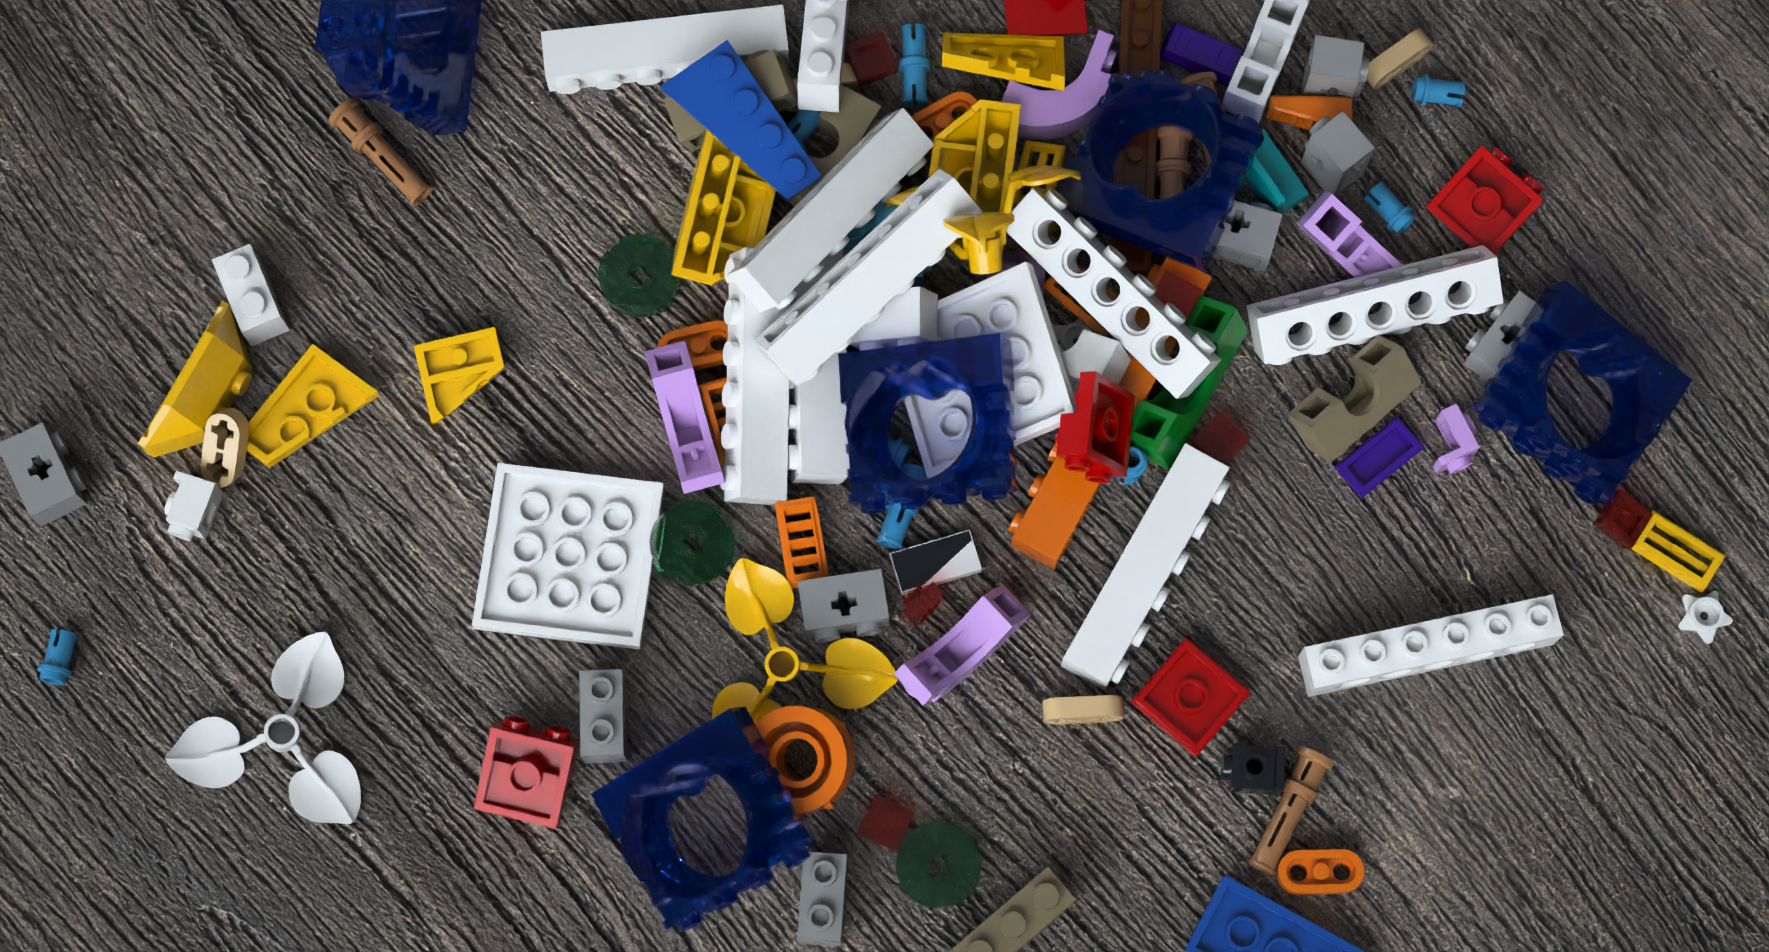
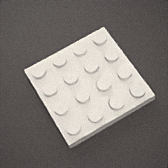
[888,262,1077,480]
[472,463,665,650]

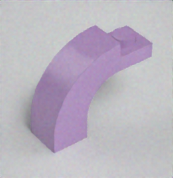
[1001,30,1118,140]
[1297,191,1402,278]
[644,341,725,494]
[894,584,1031,705]

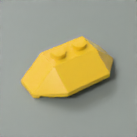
[929,99,1021,261]
[671,129,776,286]
[138,301,252,458]

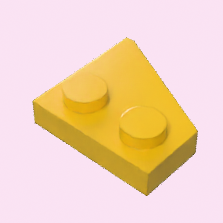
[413,327,505,424]

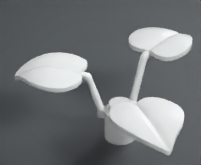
[165,632,361,824]

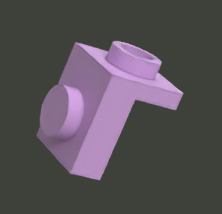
[1433,404,1480,475]

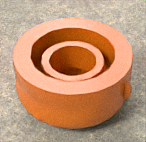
[742,706,856,814]

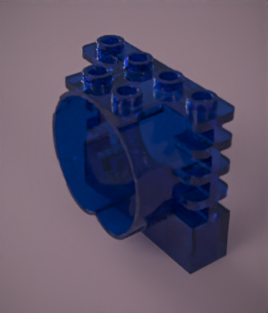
[315,0,482,136]
[1055,70,1264,272]
[1471,281,1692,505]
[838,333,1019,514]
[591,706,818,932]

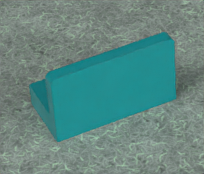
[1230,129,1309,214]

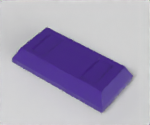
[1160,21,1245,86]
[1334,416,1425,499]

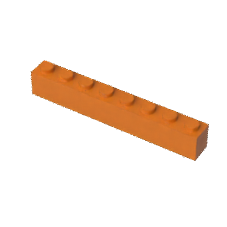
[1008,254,1212,570]

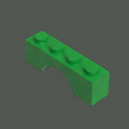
[1130,295,1248,470]

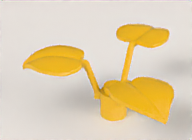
[886,165,1081,274]
[711,558,898,755]

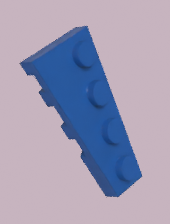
[659,40,822,201]

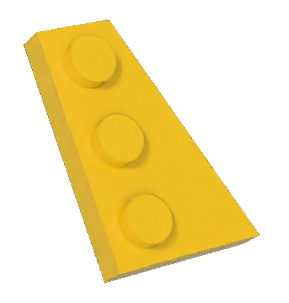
[942,32,1065,91]
[247,344,380,468]

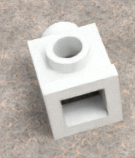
[165,471,224,541]

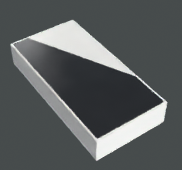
[889,530,982,596]

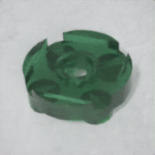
[598,234,682,317]
[650,501,735,587]
[896,821,982,909]

